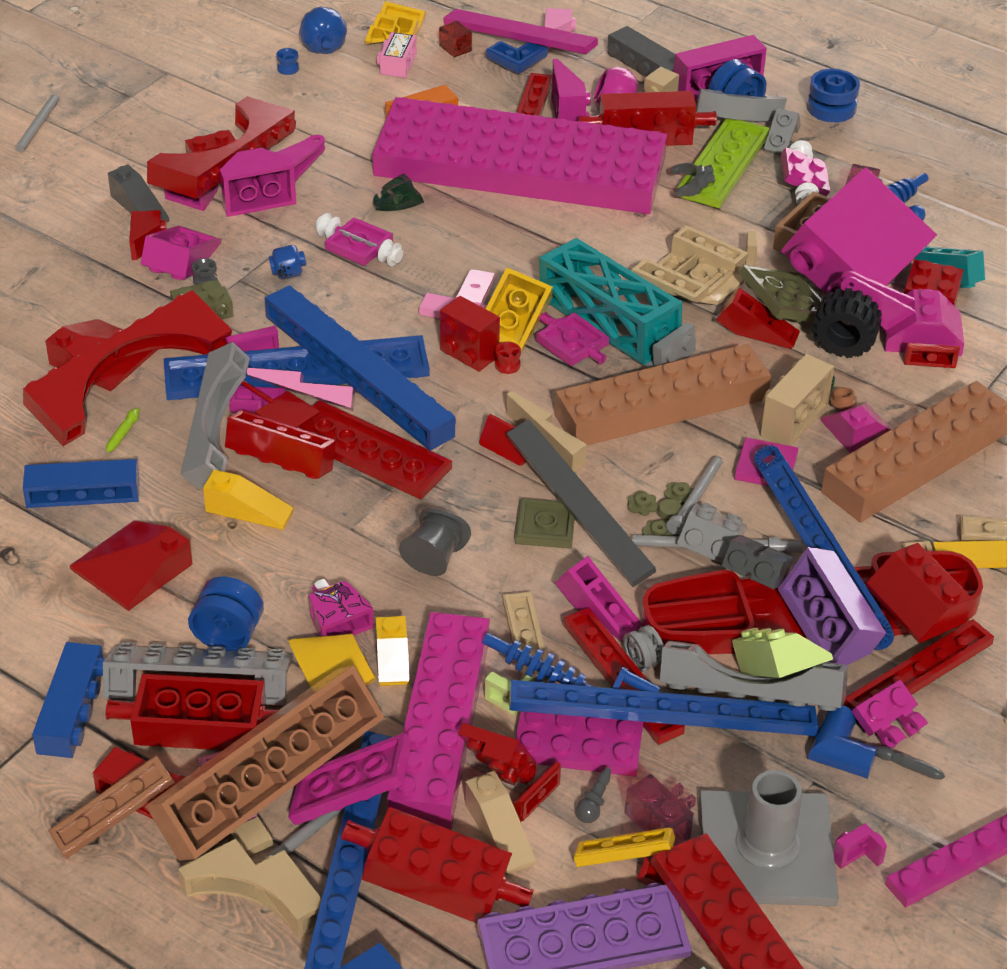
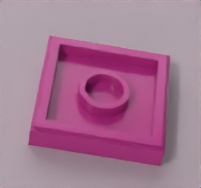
[734,437,799,486]

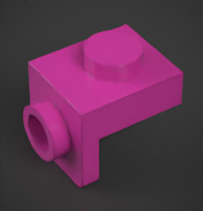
[834,823,887,869]

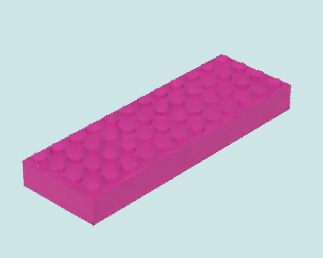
[372,97,667,214]

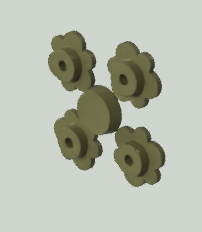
[628,482,694,536]

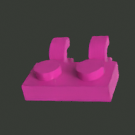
[851,680,928,748]

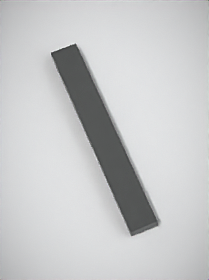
[506,419,656,587]

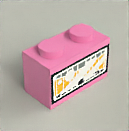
[377,32,417,78]

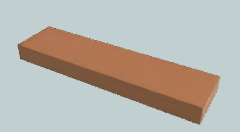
[48,755,175,859]

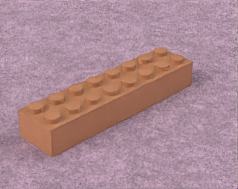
[555,343,771,445]
[821,380,1007,523]
[146,665,385,861]

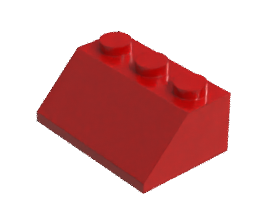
[866,542,972,643]

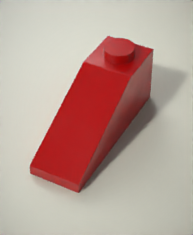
[716,288,800,349]

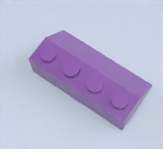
[778,547,886,665]

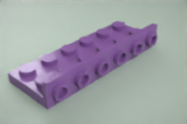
[476,882,692,969]

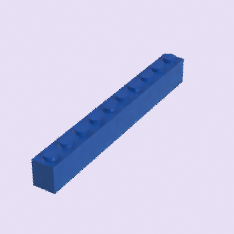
[265,285,456,451]

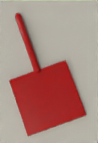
[241,380,320,428]

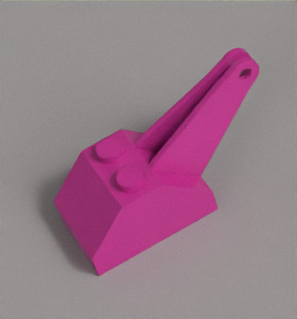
[220,134,325,217]
[840,271,964,356]

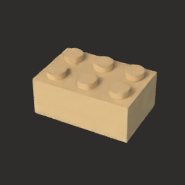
[760,354,834,446]

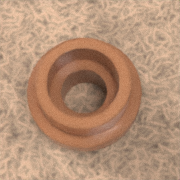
[830,387,857,410]

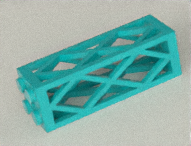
[539,238,682,365]

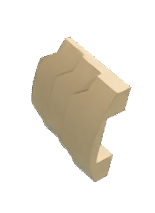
[632,225,749,305]

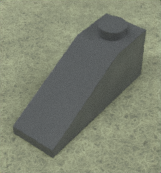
[108,164,169,223]

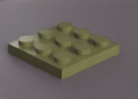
[739,265,821,323]

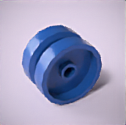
[709,59,767,97]
[807,68,860,123]
[188,576,264,651]

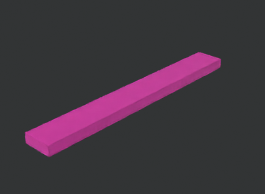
[443,9,598,54]

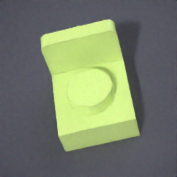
[485,672,532,715]

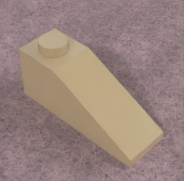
[466,770,536,875]

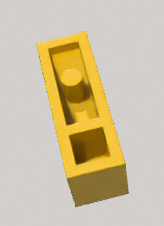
[203,469,294,530]

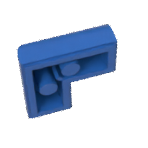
[486,41,548,75]
[808,705,878,779]

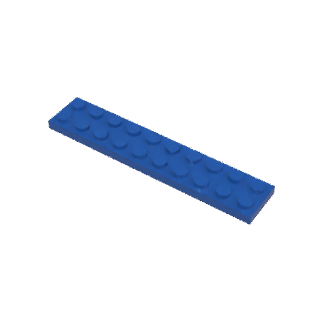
[163,335,430,400]

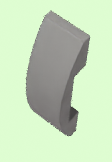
[696,89,787,121]

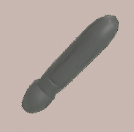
[874,745,945,780]

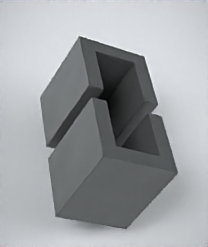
[722,535,793,589]

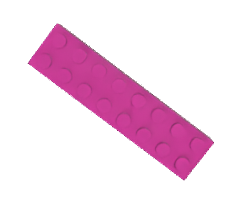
[387,612,490,830]

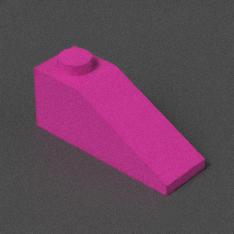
[555,556,642,641]

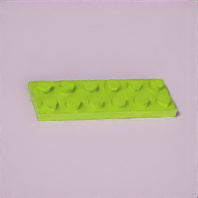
[676,118,770,209]

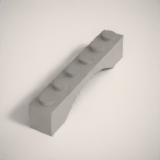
[180,342,250,490]
[660,641,849,711]

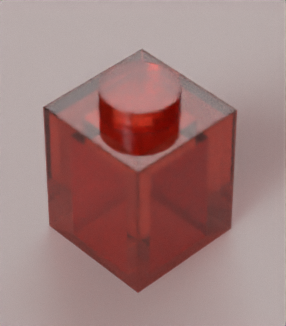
[439,21,472,58]

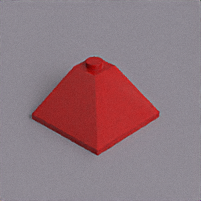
[45,319,158,392]
[70,520,193,611]

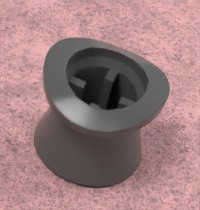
[399,509,471,576]

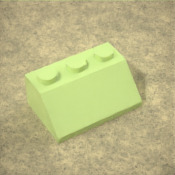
[732,628,833,678]

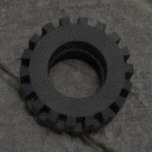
[812,288,882,358]

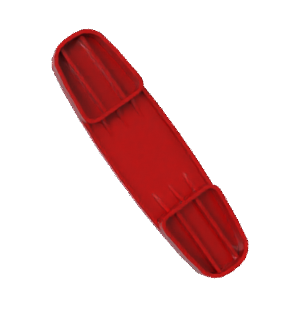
[641,551,983,655]

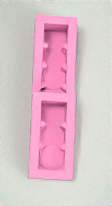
[247,368,355,411]

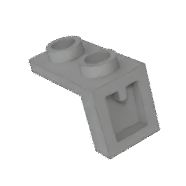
[764,108,800,155]

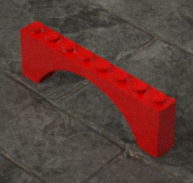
[147,96,296,199]
[23,290,232,446]

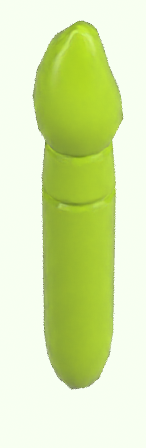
[106,408,140,453]

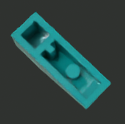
[915,246,985,288]

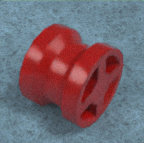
[495,342,521,374]

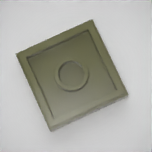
[515,498,575,549]

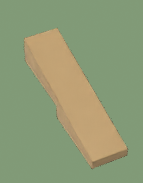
[506,391,587,472]

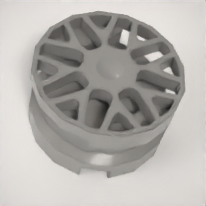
[623,625,664,672]

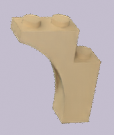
[178,839,322,939]

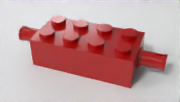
[578,91,717,146]
[105,674,279,750]
[341,807,534,923]

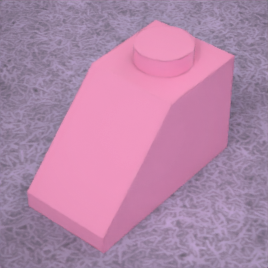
[545,8,576,50]

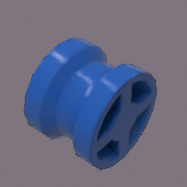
[276,48,299,75]

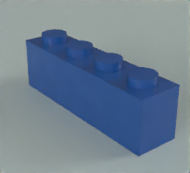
[23,459,140,508]
[32,642,106,758]

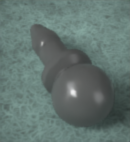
[575,767,611,823]

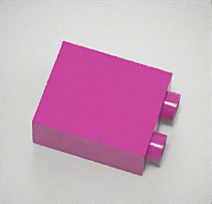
[781,167,937,295]

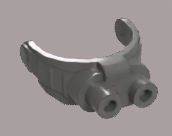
[672,163,716,197]

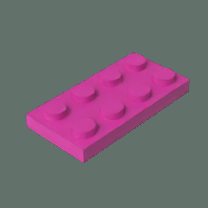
[516,711,643,777]
[288,732,412,825]

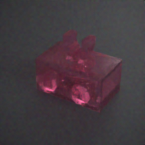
[625,773,696,847]

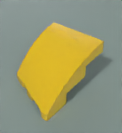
[365,1,426,44]
[288,634,377,687]

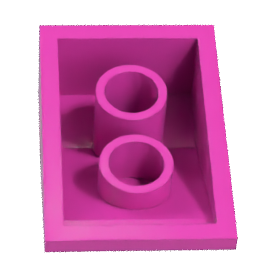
[551,58,591,121]
[141,225,222,280]

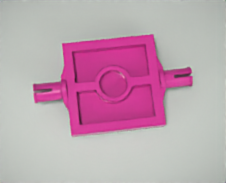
[536,312,609,366]

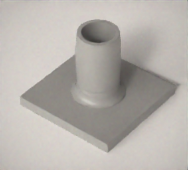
[700,770,839,906]

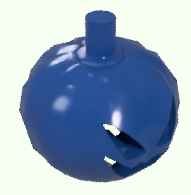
[299,6,347,54]

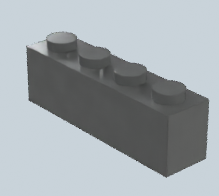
[607,26,675,77]

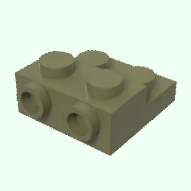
[170,280,234,319]

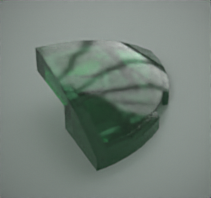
[373,173,424,211]

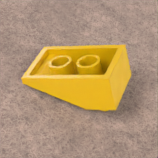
[486,267,553,352]

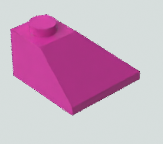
[821,402,892,454]

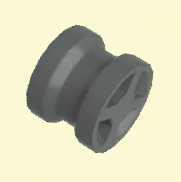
[192,258,218,285]

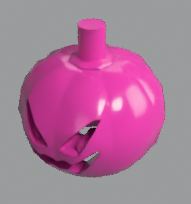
[593,66,638,111]

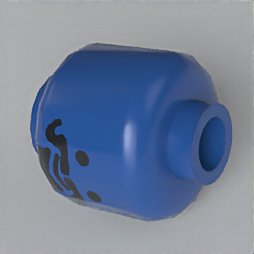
[269,245,307,280]

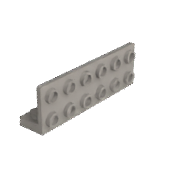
[103,642,293,706]

